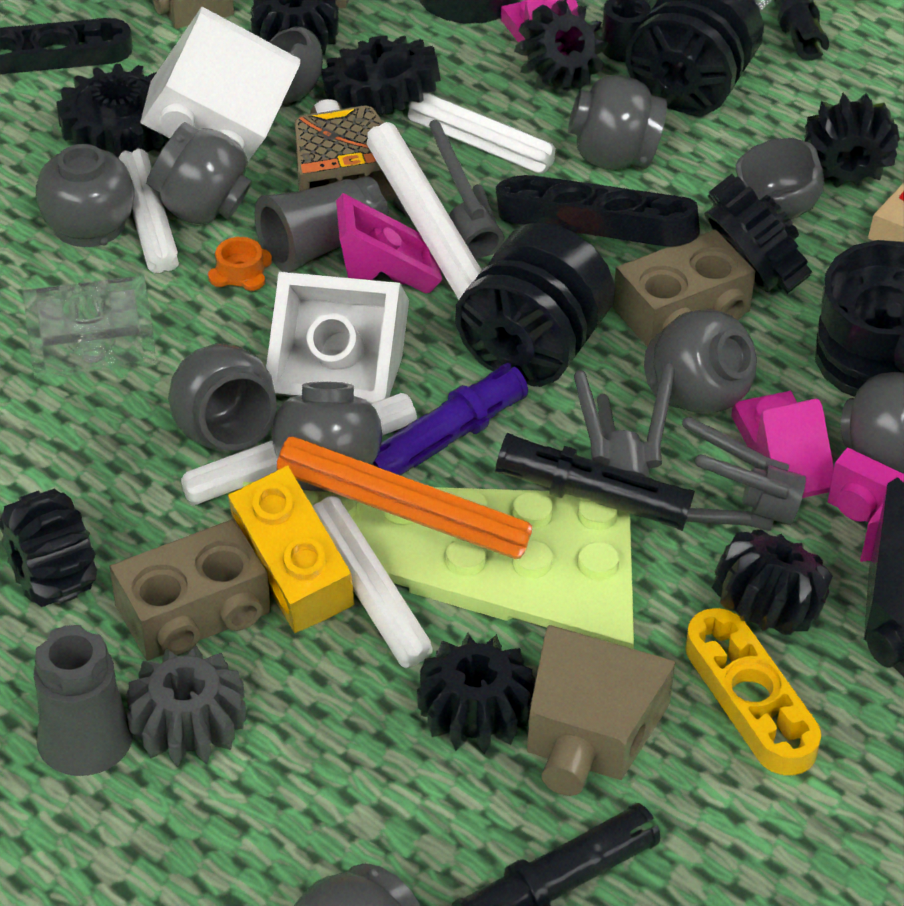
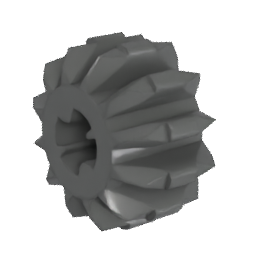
[126,644,246,767]

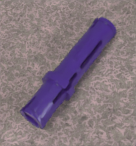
[372,363,528,475]

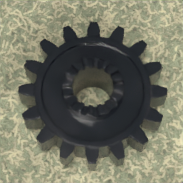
[57,64,165,158]
[704,174,812,294]

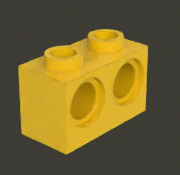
[228,465,355,633]

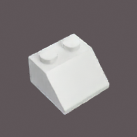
[140,7,301,161]
[266,272,409,404]

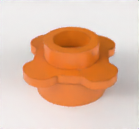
[208,237,272,291]

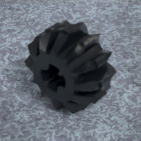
[251,0,339,55]
[514,0,609,94]
[804,93,900,188]
[0,488,97,607]
[712,530,833,635]
[417,632,536,754]

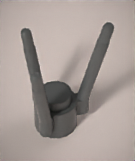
[393,120,505,260]
[574,363,674,478]
[682,417,806,531]

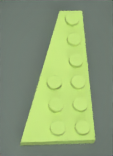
[243,482,634,649]

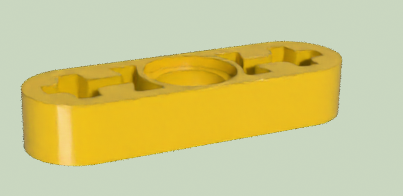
[685,608,821,776]

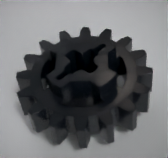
[321,36,441,115]

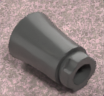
[254,176,389,273]
[34,625,133,776]

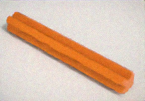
[276,436,532,559]

